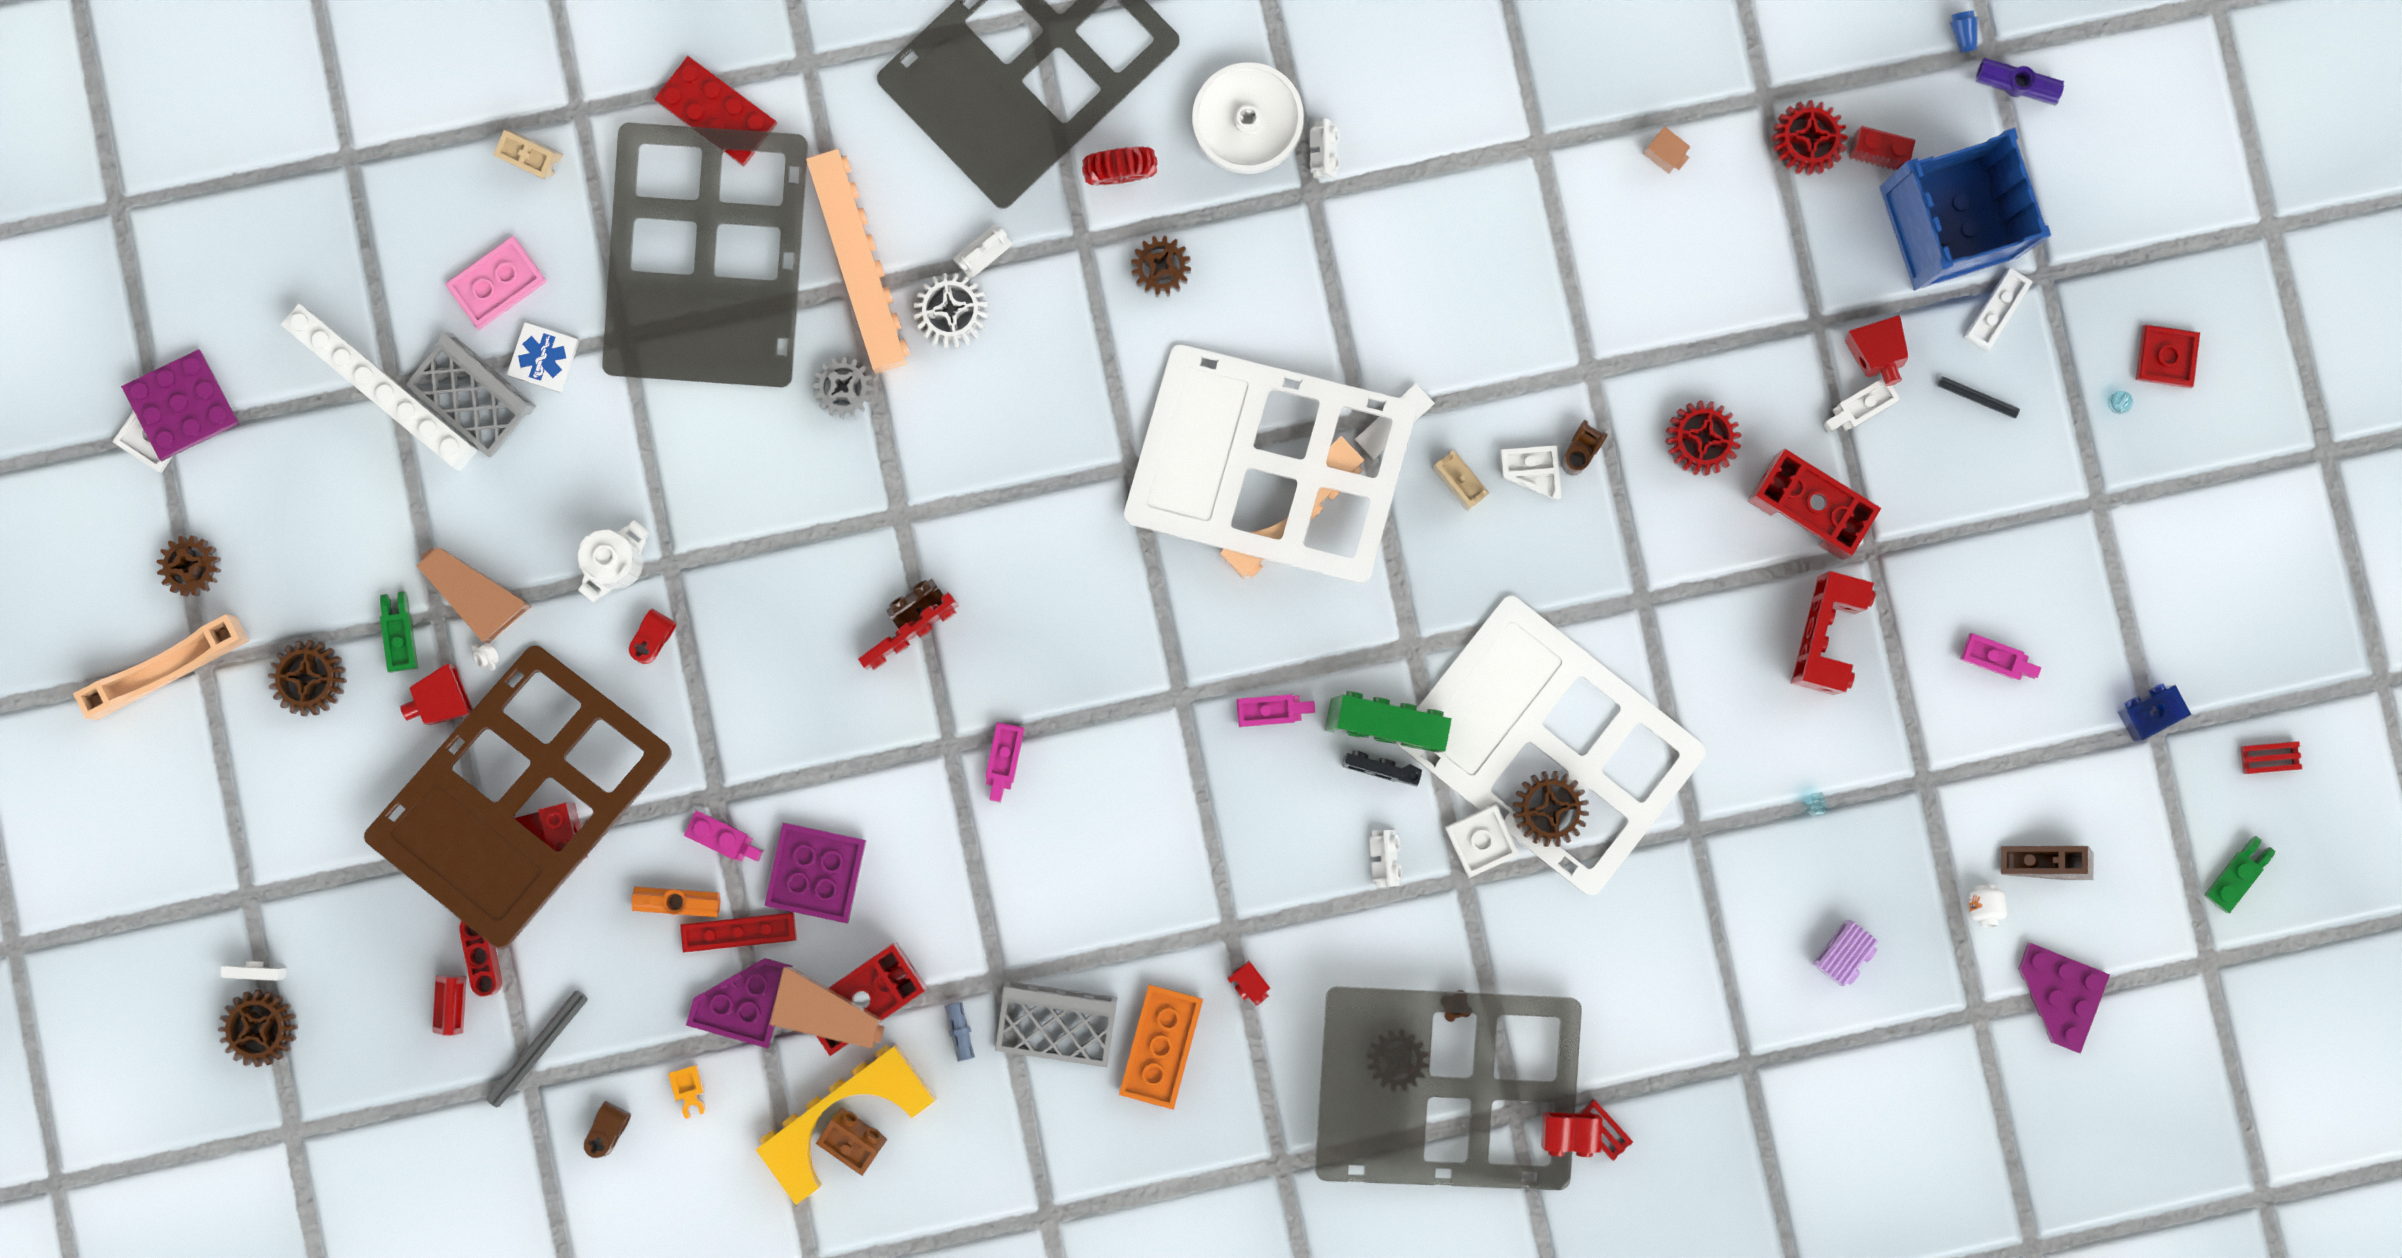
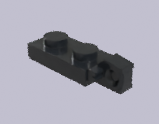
[1342,750,1422,787]

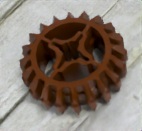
[268,640,347,716]
[1512,771,1589,847]
[218,989,299,1067]

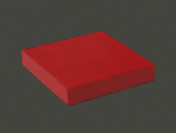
[2136,324,2200,388]

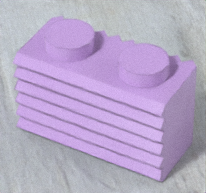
[1812,920,1878,986]

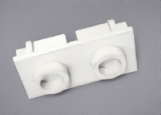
[1310,118,1340,179]
[953,224,1013,280]
[1369,829,1402,887]

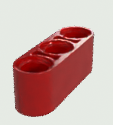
[459,921,502,997]

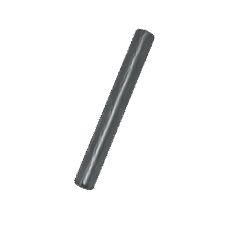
[486,990,588,1108]

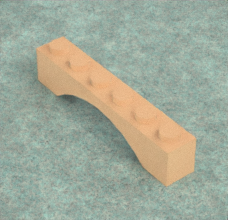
[1220,436,1364,579]
[73,614,249,720]

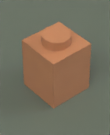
[1643,126,1691,174]

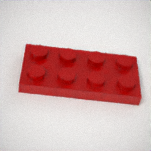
[654,56,777,167]

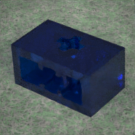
[2118,683,2192,742]

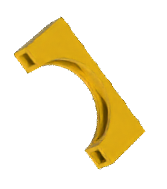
[755,1044,936,1205]

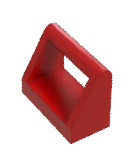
[432,975,467,1036]

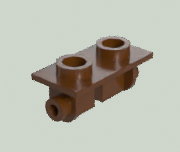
[886,579,944,629]

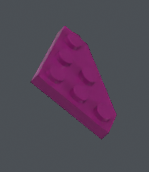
[2018,943,2110,1054]
[686,958,793,1049]

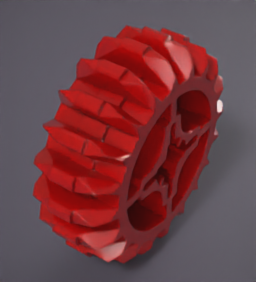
[1771,100,1848,176]
[1082,146,1158,186]
[1665,400,1742,476]

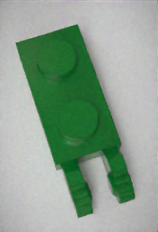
[380,591,418,673]
[2204,836,2276,913]

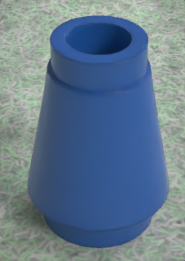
[1950,10,1978,53]

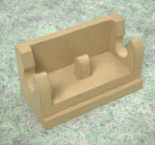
[493,130,563,179]
[1432,450,1489,511]

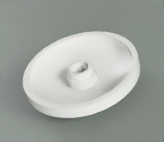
[1192,62,1304,174]

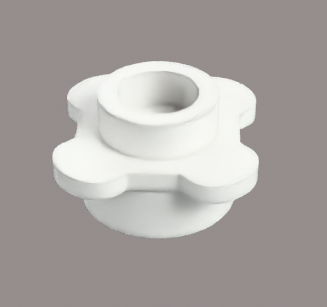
[472,643,499,671]

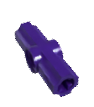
[1976,58,2064,106]

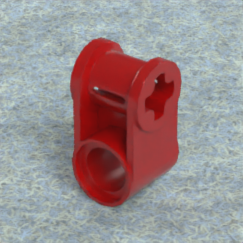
[629,608,677,664]

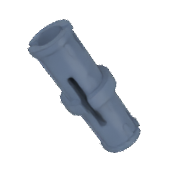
[944,1002,975,1062]

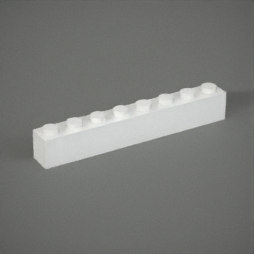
[281,304,478,471]

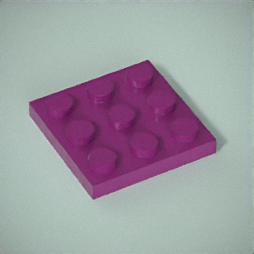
[121,349,239,462]
[764,823,867,924]

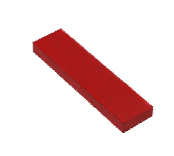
[680,912,797,953]

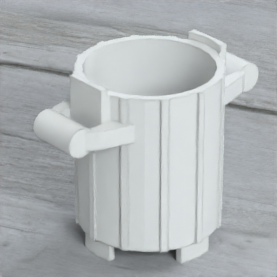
[577,520,650,603]

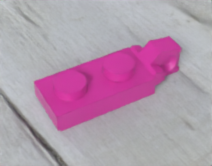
[1959,633,2042,680]
[1237,694,1316,727]
[985,722,1025,803]
[684,810,763,862]

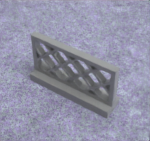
[405,333,536,457]
[995,981,1118,1067]

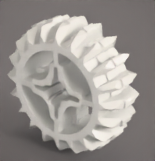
[913,273,989,349]

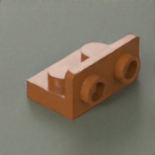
[816,1108,887,1176]

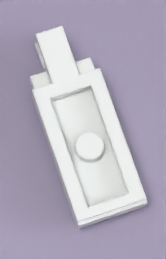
[1823,378,1901,433]

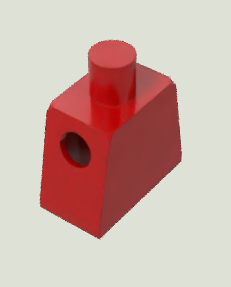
[1845,315,1908,386]
[400,664,473,725]

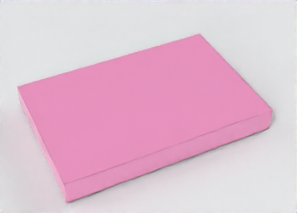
[445,236,547,330]

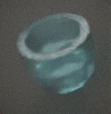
[2108,391,2133,414]
[1804,792,1827,816]

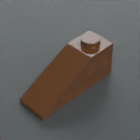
[2001,846,2094,880]

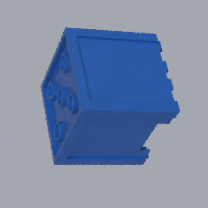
[1879,128,2052,291]

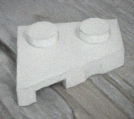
[1500,445,1562,500]

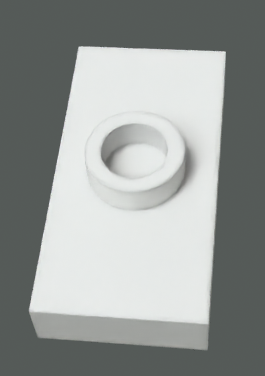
[221,961,287,981]

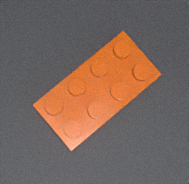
[1119,984,1203,1110]

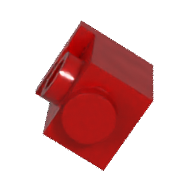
[1227,961,1271,1006]

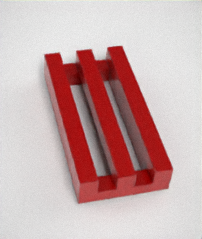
[2240,741,2303,774]
[1579,1099,1633,1161]

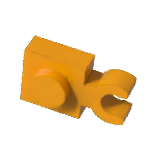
[668,1065,706,1119]

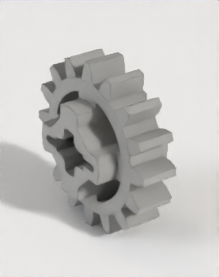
[812,357,874,419]

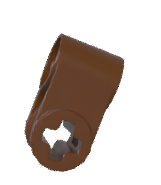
[1561,419,1608,475]
[584,1101,631,1158]

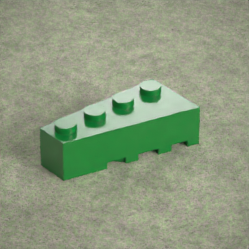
[1324,691,1452,753]

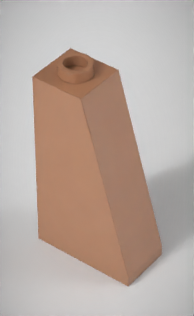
[416,547,531,643]
[770,967,884,1048]

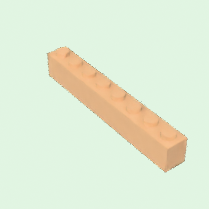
[806,149,910,374]

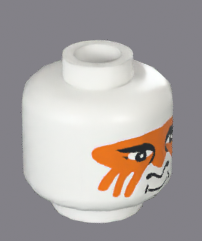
[1968,885,2007,927]

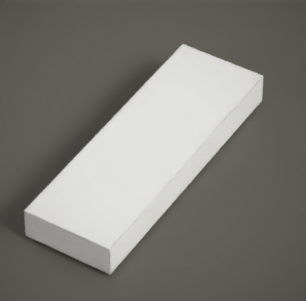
[1963,267,2033,352]
[1354,383,1435,461]

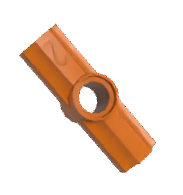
[631,886,721,917]

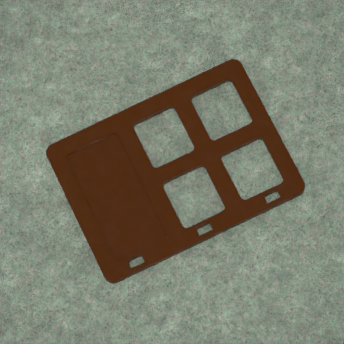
[364,645,672,949]

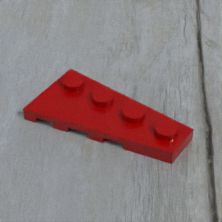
[858,592,959,670]

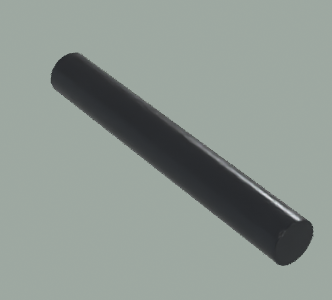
[1938,376,2020,419]

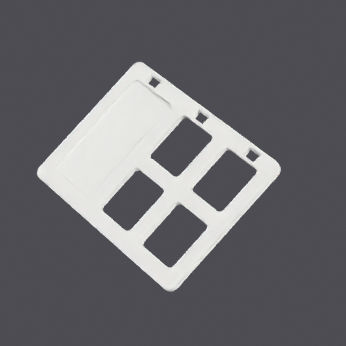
[1124,345,1416,584]
[1397,596,1706,895]

